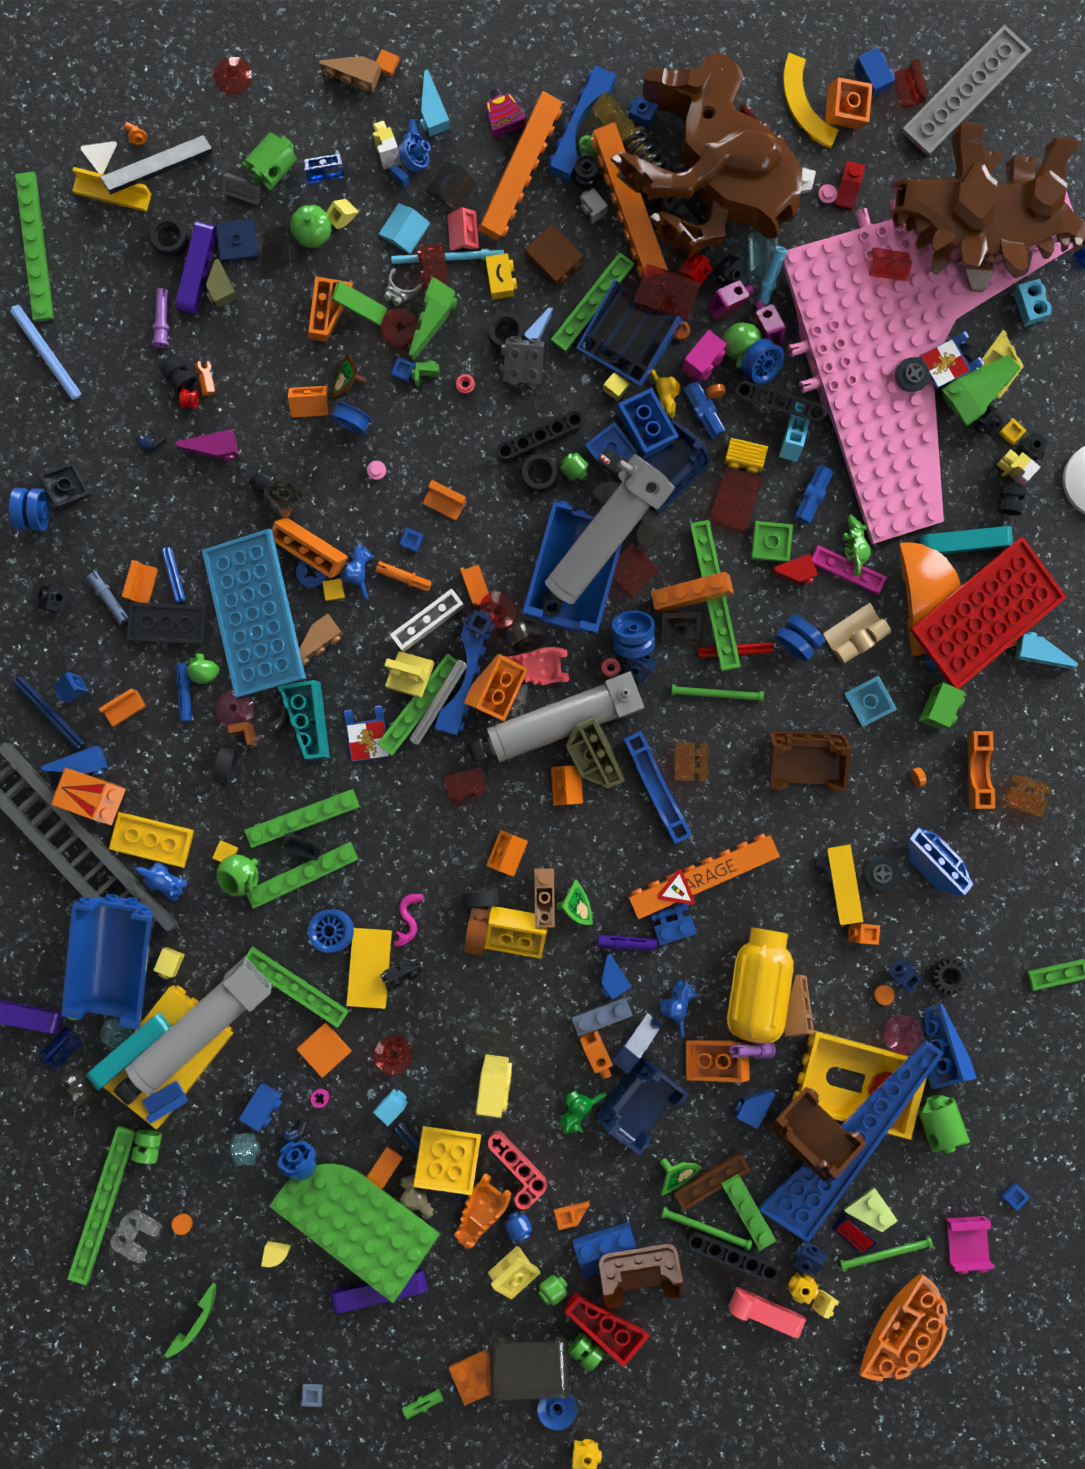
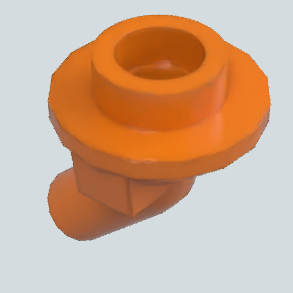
[124,122,147,145]

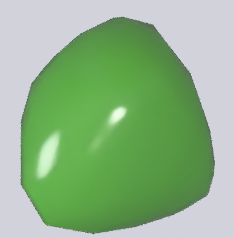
[187,653,219,684]

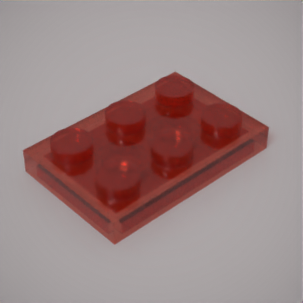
[634,263,701,319]
[709,466,763,533]

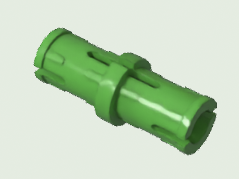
[402,1389,443,1420]

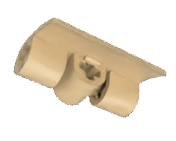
[823,603,891,664]

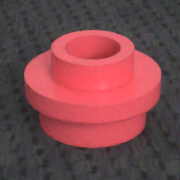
[456,374,475,394]
[601,658,620,677]

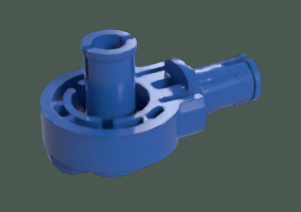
[399,119,431,172]

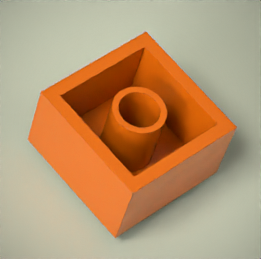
[825,77,872,129]

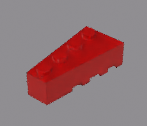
[563,1292,650,1367]

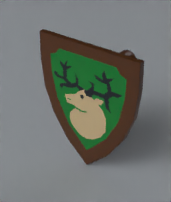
[331,353,367,399]

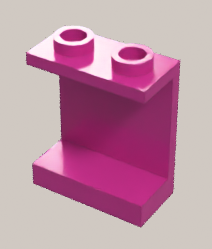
[946,1216,994,1274]

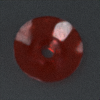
[214,57,252,94]
[479,591,517,629]
[374,1035,413,1075]

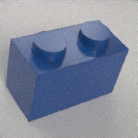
[854,47,895,98]
[239,1083,282,1132]

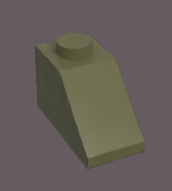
[206,259,238,308]

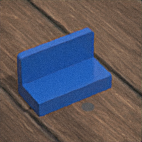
[143,1081,189,1124]

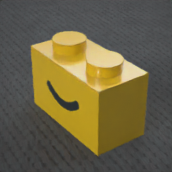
[486,253,517,300]

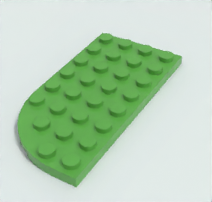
[269,1164,440,1303]

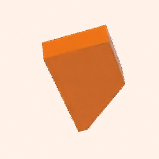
[554,1201,590,1230]

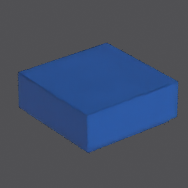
[390,164,409,188]
[391,357,416,383]
[399,527,424,553]
[1001,1182,1030,1211]

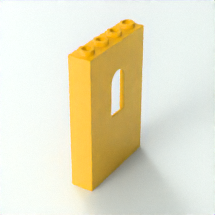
[104,985,234,1129]
[792,1030,926,1140]

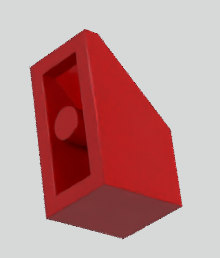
[834,161,865,210]
[771,554,818,585]

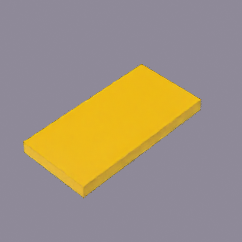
[109,812,194,868]
[347,928,392,1009]

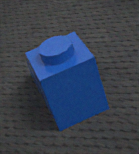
[54,672,89,703]
[600,953,632,1000]
[734,1089,775,1129]

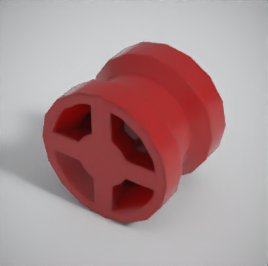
[179,389,199,410]

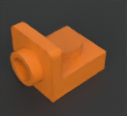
[848,923,880,945]

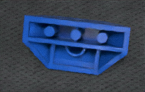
[908,828,973,897]

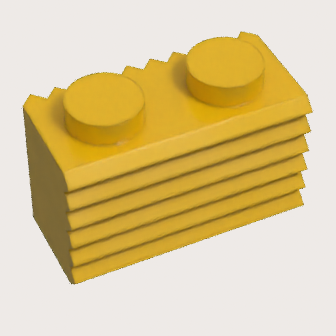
[724,438,768,474]

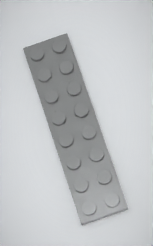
[901,25,1031,156]

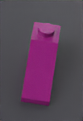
[175,429,240,461]

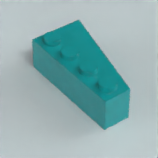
[277,680,330,760]

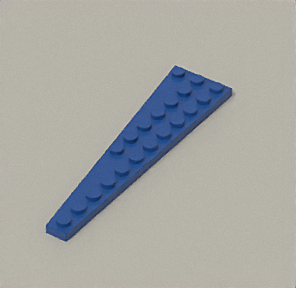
[759,1040,944,1243]

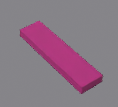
[812,545,887,595]

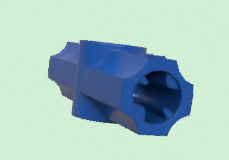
[683,381,725,439]
[794,466,833,524]

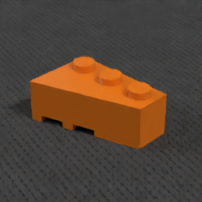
[308,276,353,342]

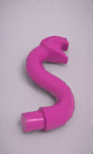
[394,893,424,946]

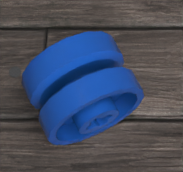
[9,488,50,531]
[612,611,655,659]
[775,614,825,662]

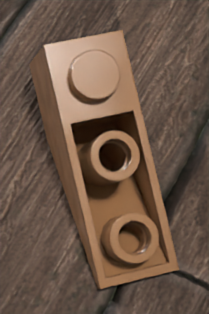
[319,56,382,92]
[299,614,343,666]
[534,868,555,928]

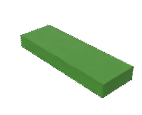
[331,281,387,326]
[1026,959,1085,991]

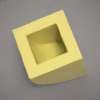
[326,199,358,229]
[603,372,632,401]
[261,1241,291,1267]

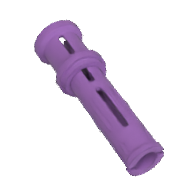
[151,288,169,348]
[730,1042,776,1059]

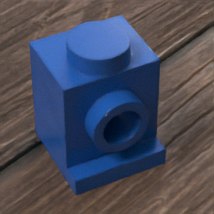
[627,96,658,129]

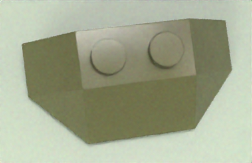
[566,717,625,788]

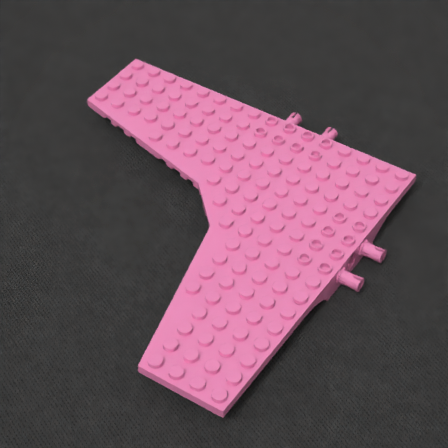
[783,192,1073,545]

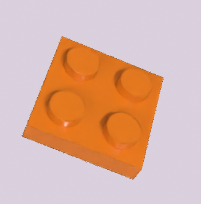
[449,1350,501,1406]

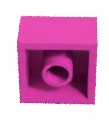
[681,330,727,383]

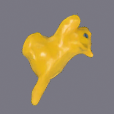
[650,369,681,418]

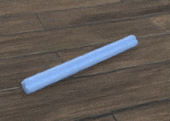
[10,305,81,400]

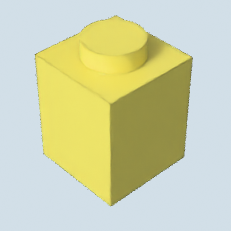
[153,947,185,979]

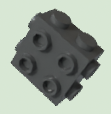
[500,336,544,386]

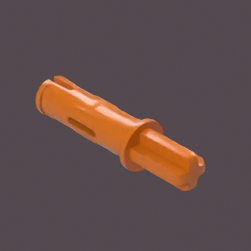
[375,561,432,591]

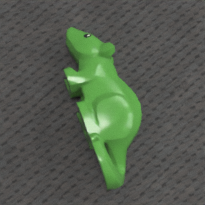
[843,515,871,576]

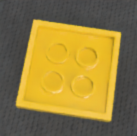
[413,1126,481,1195]

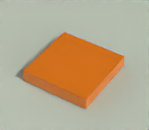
[297,1022,352,1078]

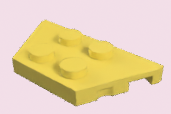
[982,330,1023,399]

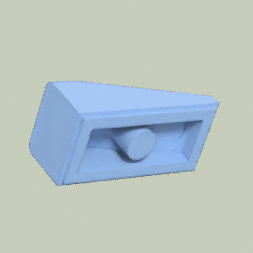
[524,308,552,340]

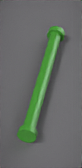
[671,684,764,702]
[660,1206,752,1252]
[839,1236,934,1272]

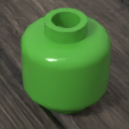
[560,452,588,481]
[538,1275,568,1306]

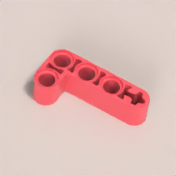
[488,1131,547,1209]
[728,1287,806,1338]

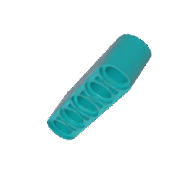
[919,526,1013,555]
[85,1012,172,1091]

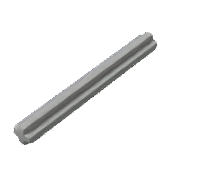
[410,660,467,745]

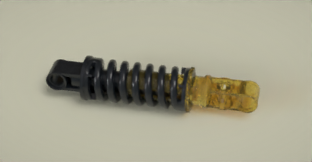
[592,92,705,225]

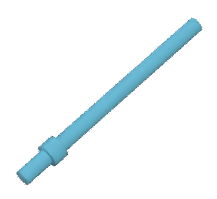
[391,249,504,264]

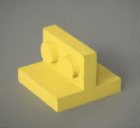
[384,651,435,698]
[488,1246,540,1300]

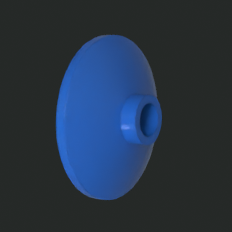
[537,1389,577,1430]

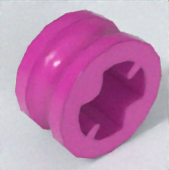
[311,1089,329,1108]

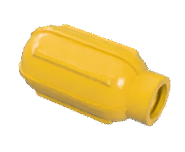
[727,927,793,1043]

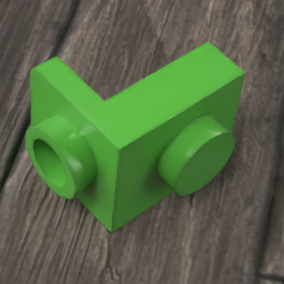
[412,361,440,386]

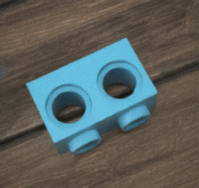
[1013,279,1052,326]
[374,1089,407,1126]

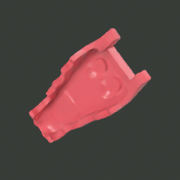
[505,647,569,685]

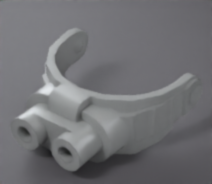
[384,268,422,306]

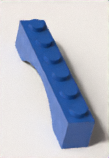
[548,66,616,182]
[435,618,489,736]
[623,731,692,844]

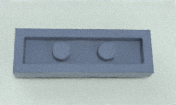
[571,997,633,1036]

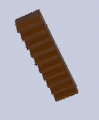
[673,1152,751,1211]

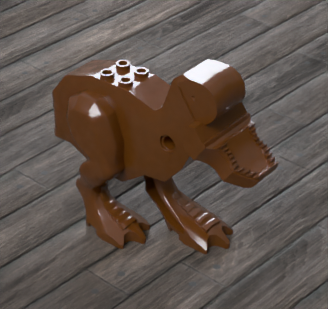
[611,53,803,258]

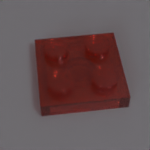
[613,543,659,597]

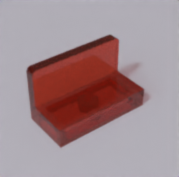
[894,59,929,108]
[869,247,913,281]

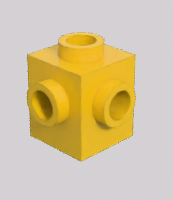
[788,1271,819,1305]
[572,1439,602,1469]

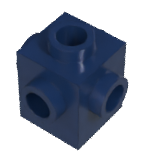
[465,610,495,639]
[624,654,658,684]
[887,958,922,993]
[793,1242,827,1279]

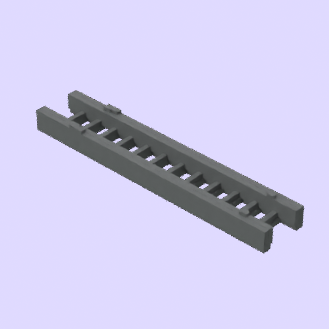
[0,743,179,952]

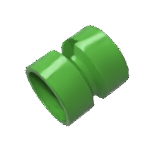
[131,1130,162,1164]
[567,1332,605,1372]

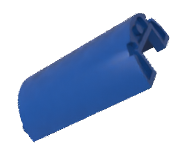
[523,501,622,634]
[61,894,153,1030]

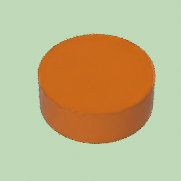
[674,321,690,341]
[706,384,726,398]
[911,767,927,787]
[874,985,895,1005]
[172,1213,193,1235]

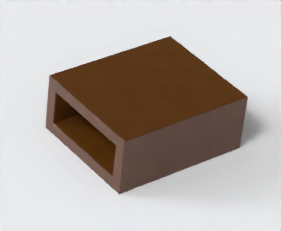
[525,224,583,288]

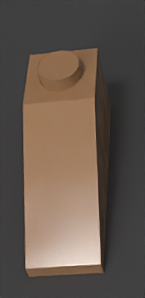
[784,974,814,1037]

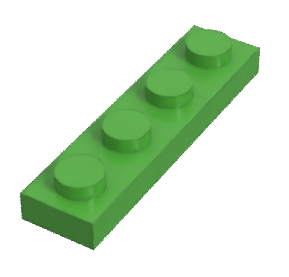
[721,1174,776,1251]

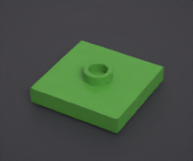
[751,521,793,563]

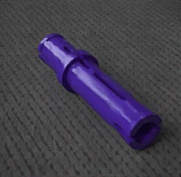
[598,935,657,951]

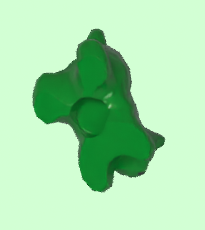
[559,1091,607,1134]

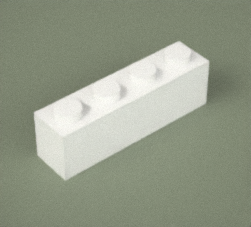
[390,589,464,652]

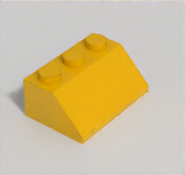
[485,906,547,959]

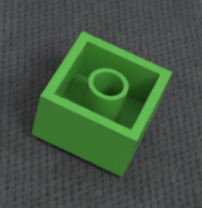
[919,683,965,730]

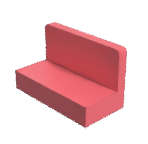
[448,207,479,251]

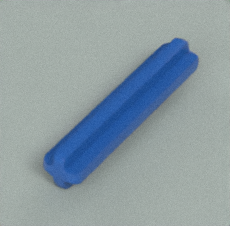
[161,547,185,603]

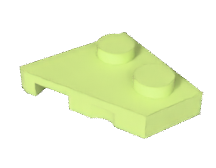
[843,1187,898,1232]

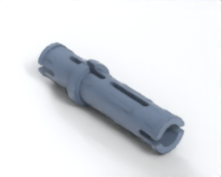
[86,571,128,625]

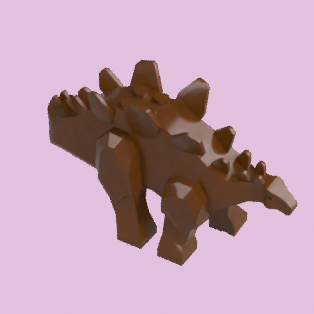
[891,122,1085,292]

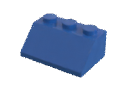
[616,388,679,460]
[573,1222,637,1278]

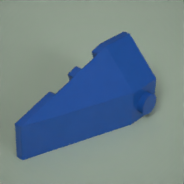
[924,1004,977,1090]

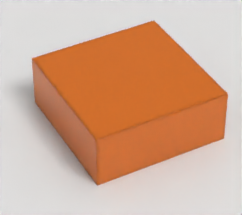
[376,49,399,77]

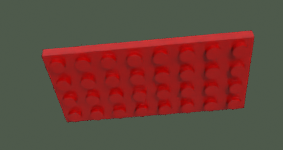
[909,536,1066,689]

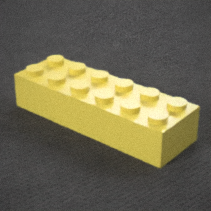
[476,1054,512,1118]

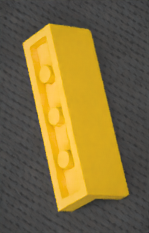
[72,167,151,212]
[827,844,864,925]

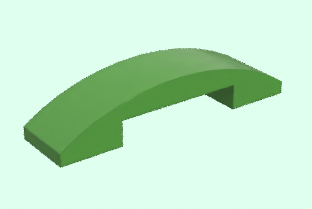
[164,1283,216,1358]

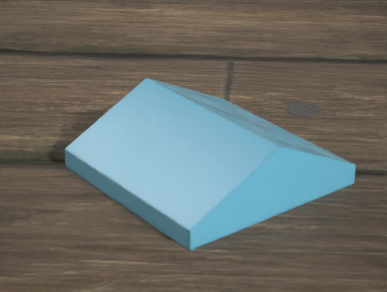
[379,203,430,255]
[844,676,897,727]

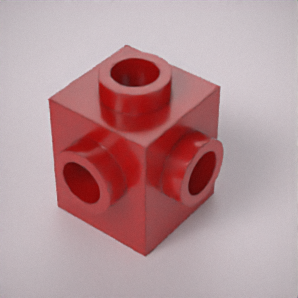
[678,254,712,287]

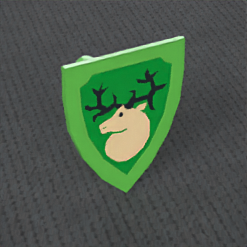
[556,879,593,925]
[660,1158,702,1196]

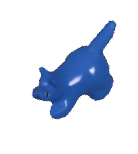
[340,543,375,600]
[136,862,187,902]
[660,980,698,1038]

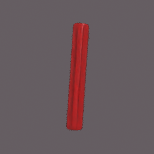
[698,643,774,658]

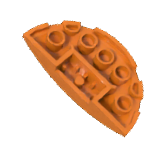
[899,542,961,657]
[859,1274,948,1381]

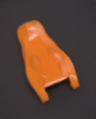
[454,1173,512,1249]

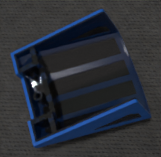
[576,280,684,386]

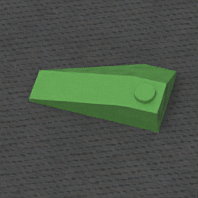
[409,277,458,361]
[942,355,1020,426]

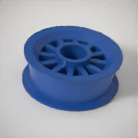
[742,339,784,384]
[328,401,373,436]
[308,909,354,953]

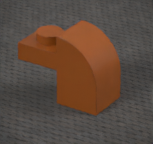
[464,908,491,955]

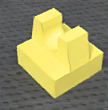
[811,1290,839,1319]

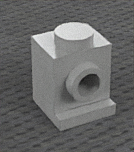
[579,188,608,224]

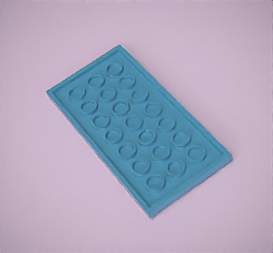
[202,529,306,698]

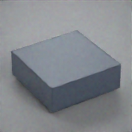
[301,1384,323,1407]

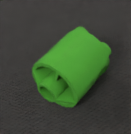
[241,132,297,191]
[918,1095,970,1153]

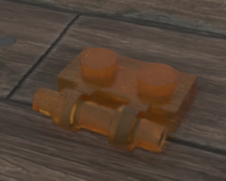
[674,742,709,782]
[1003,774,1051,818]

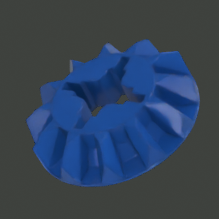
[296,560,326,588]

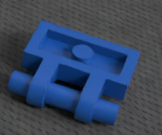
[650,903,697,945]

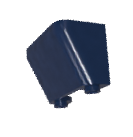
[620,419,711,512]
[596,1057,689,1156]

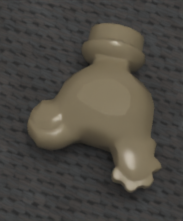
[400,1175,434,1219]

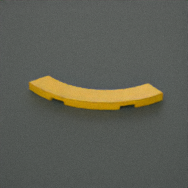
[783,53,838,149]

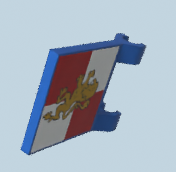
[919,331,984,389]
[344,705,390,762]

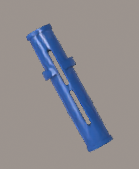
[175,663,192,721]

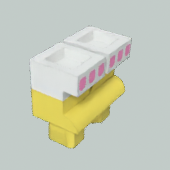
[373,121,401,170]
[997,450,1040,485]

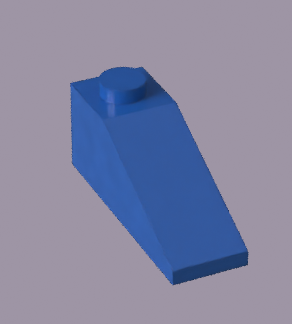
[41,746,108,777]

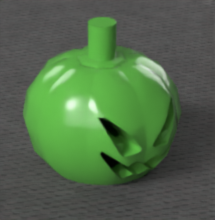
[290,205,331,248]
[721,323,763,368]
[217,854,259,897]

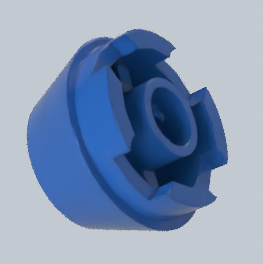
[277,1140,316,1181]

